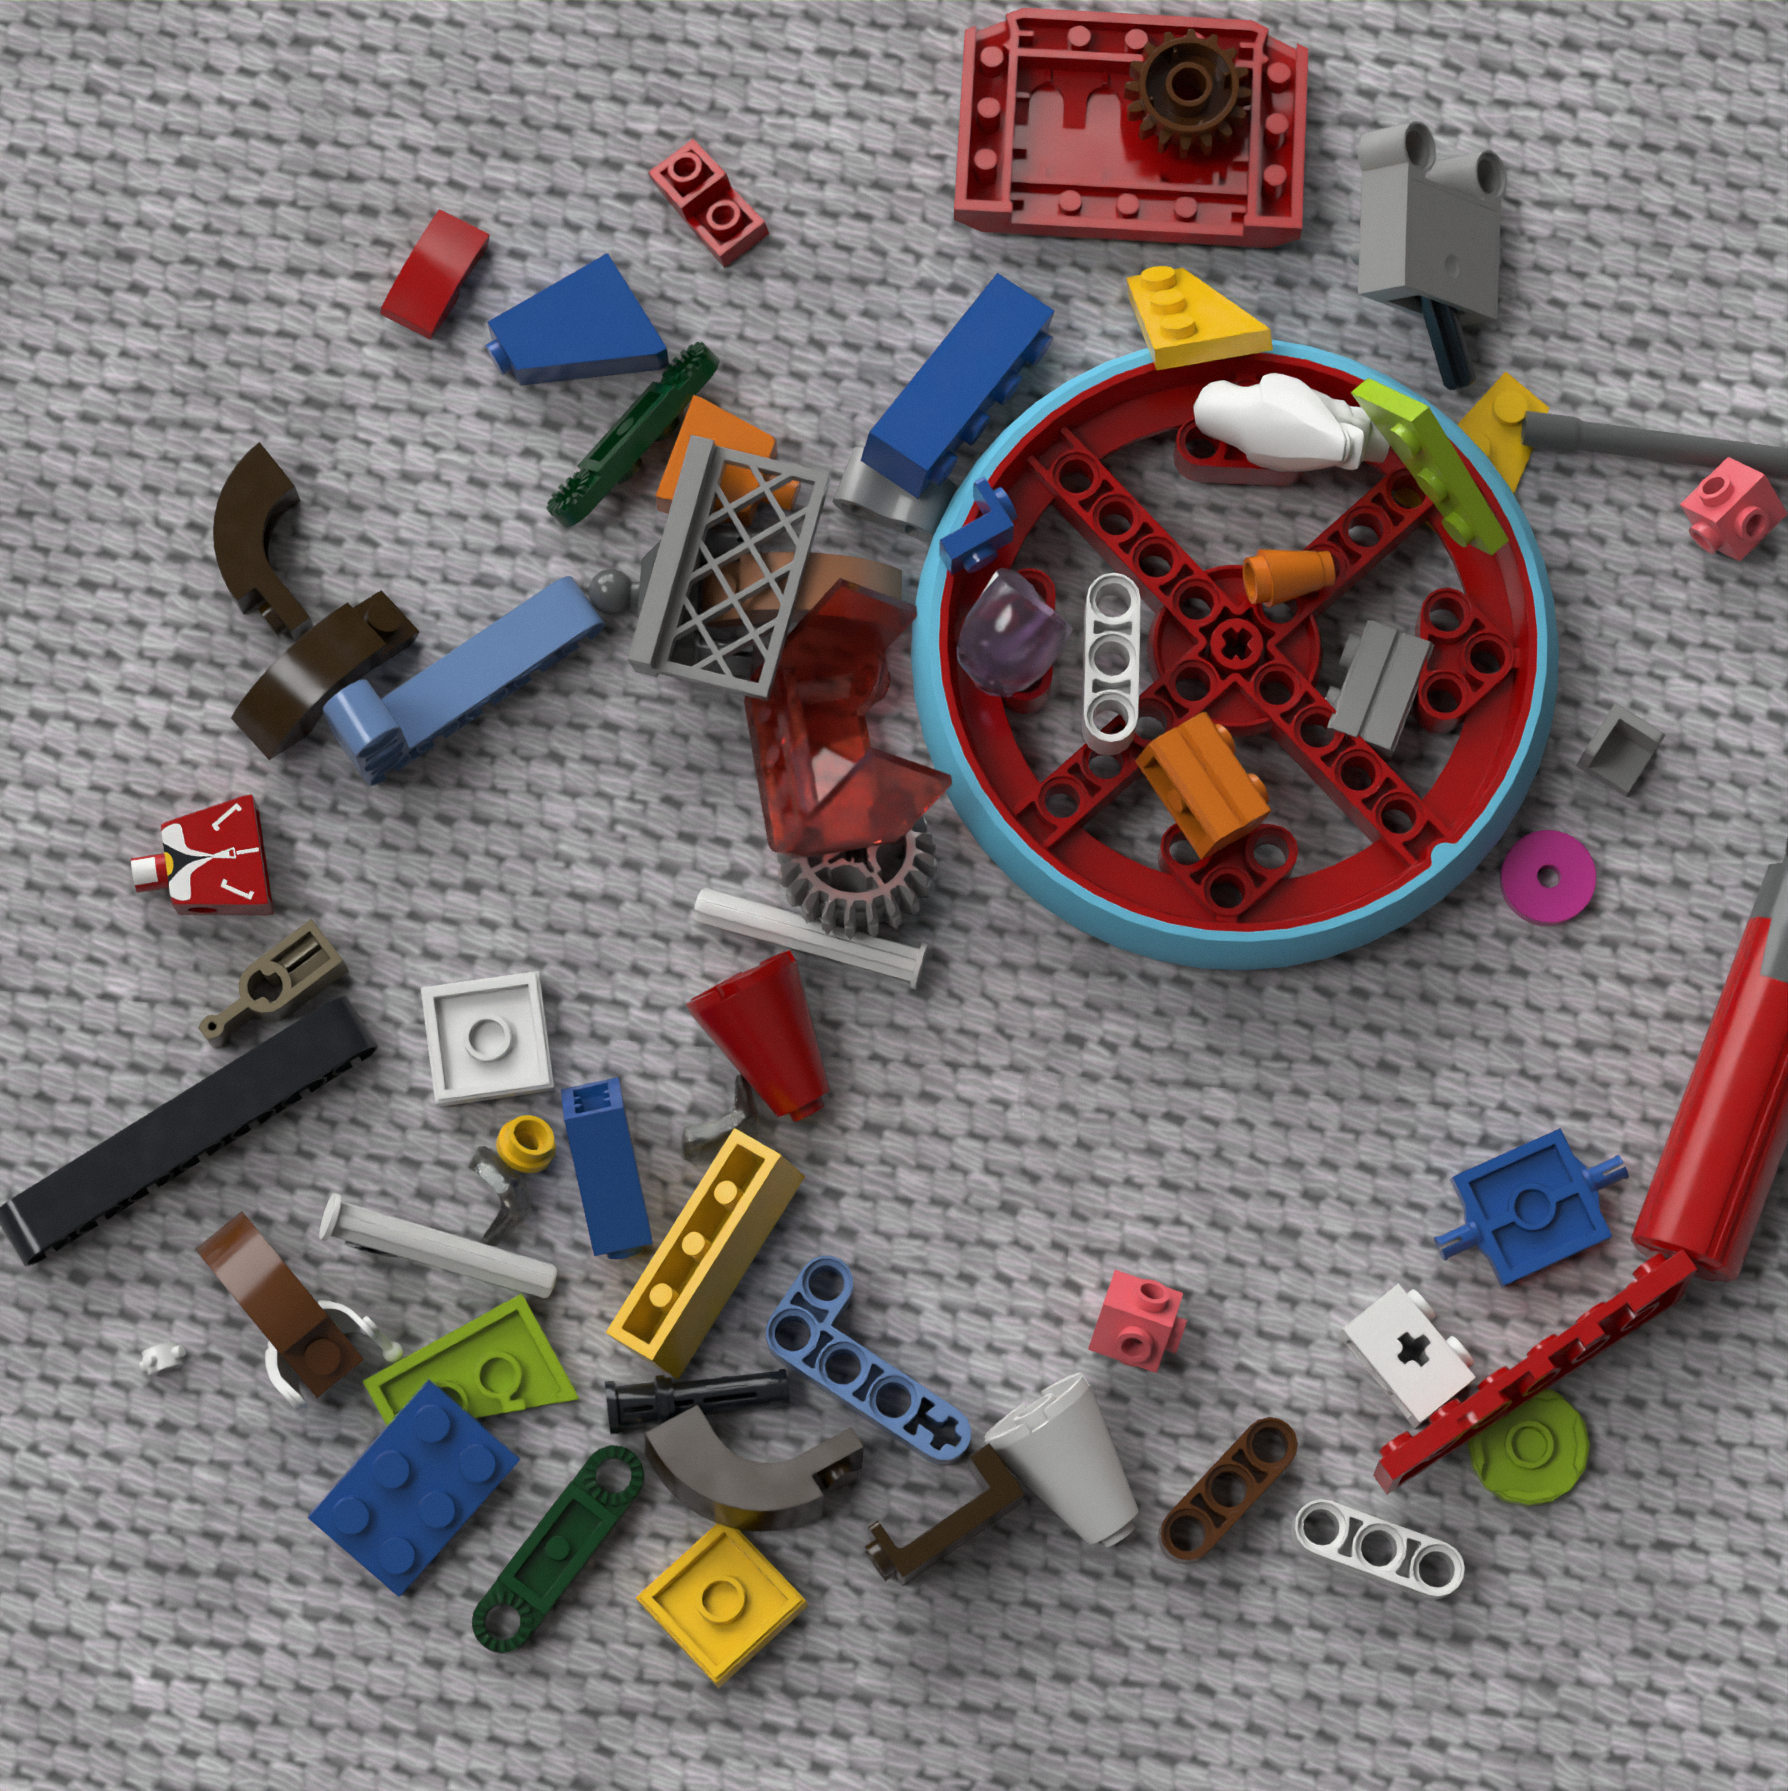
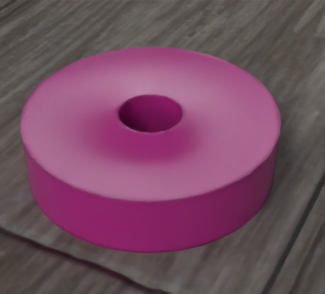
[1500,830,1596,926]

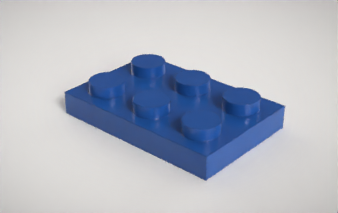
[308,1378,520,1597]

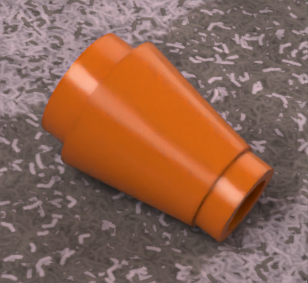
[1243,549,1335,608]

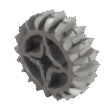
[777,782,937,940]

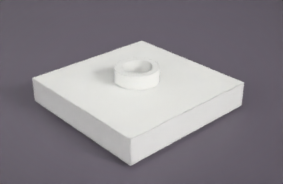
[421,971,555,1107]

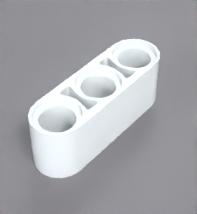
[1082,573,1141,756]
[1290,1499,1465,1600]

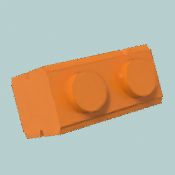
[1135,712,1272,860]

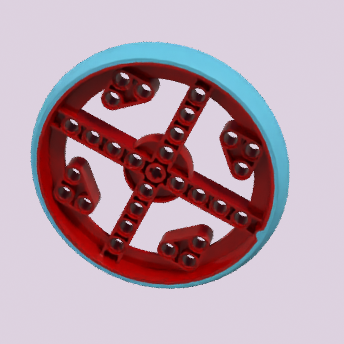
[911,340,1559,970]

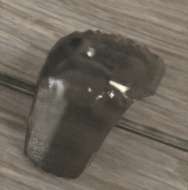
[680,1074,763,1166]
[469,1146,533,1247]

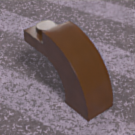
[196,1211,364,1398]

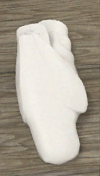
[1193,373,1390,472]

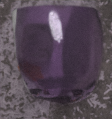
[957,568,1073,697]

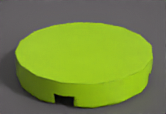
[1467,1389,1590,1507]

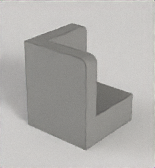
[1576,703,1665,797]

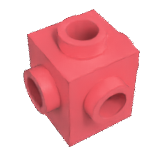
[1680,457,1788,562]
[1088,1270,1187,1373]

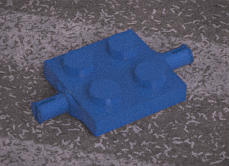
[1434,1128,1629,1288]

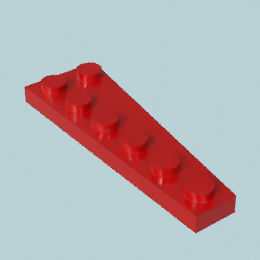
[1373,1249,1697,1495]

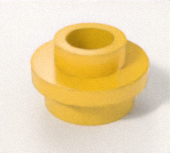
[496,1115,556,1173]

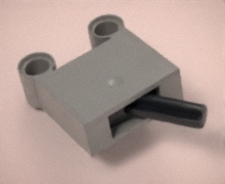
[1350,121,1507,390]

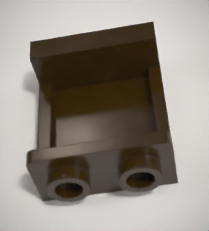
[865,1443,1024,1587]

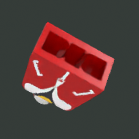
[131,794,274,916]

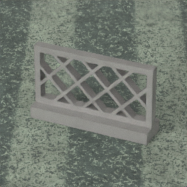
[627,435,831,701]

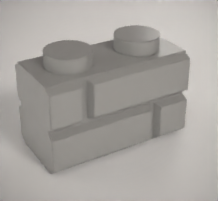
[1323,620,1434,763]

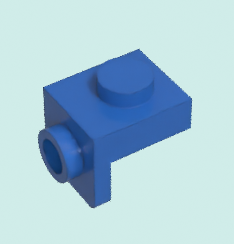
[939,477,1018,575]

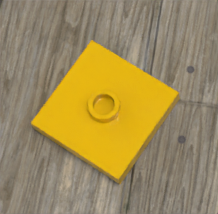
[636,1524,808,1689]

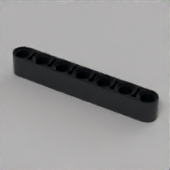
[0,996,378,1266]

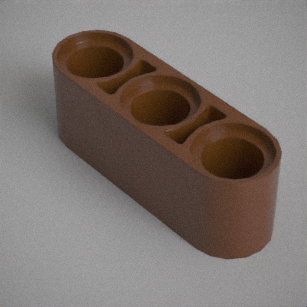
[1158,1417,1298,1565]

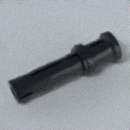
[605,1369,790,1435]

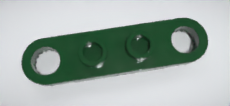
[546,341,720,528]
[472,1445,645,1654]

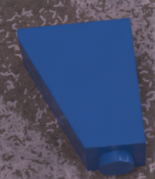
[485,253,669,386]
[561,1077,653,1259]

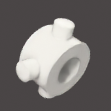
[139,1342,186,1376]

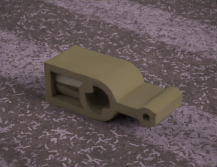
[198,919,349,1049]

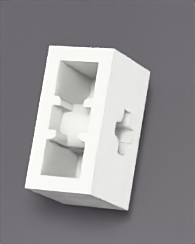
[1338,1283,1476,1429]

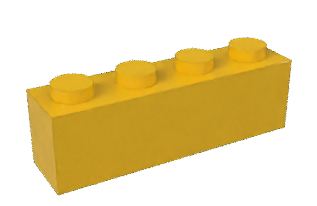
[605,1128,805,1380]

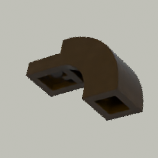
[213,442,314,642]
[231,590,420,760]

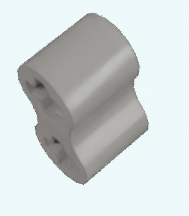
[832,446,957,542]

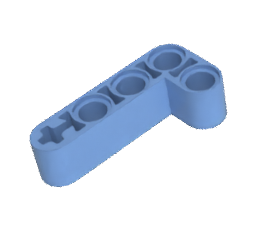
[766,1256,971,1465]

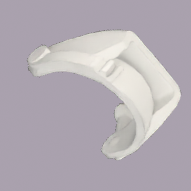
[265,1300,403,1411]

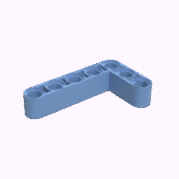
[323,576,606,786]

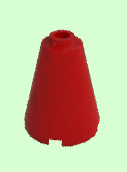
[686,949,830,1122]

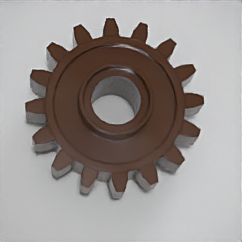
[1124,29,1252,159]

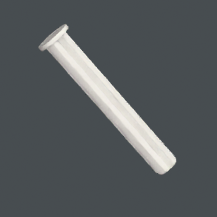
[693,888,929,989]
[319,1193,557,1299]

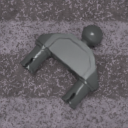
[588,525,763,680]

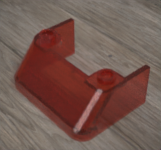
[744,578,952,859]

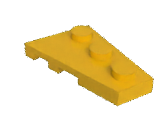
[1126,266,1273,370]
[1393,371,1550,532]

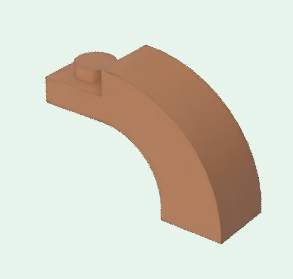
[702,552,902,632]

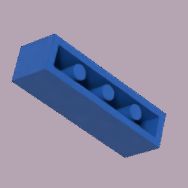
[860,273,1055,499]

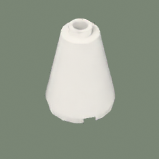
[984,1372,1139,1548]

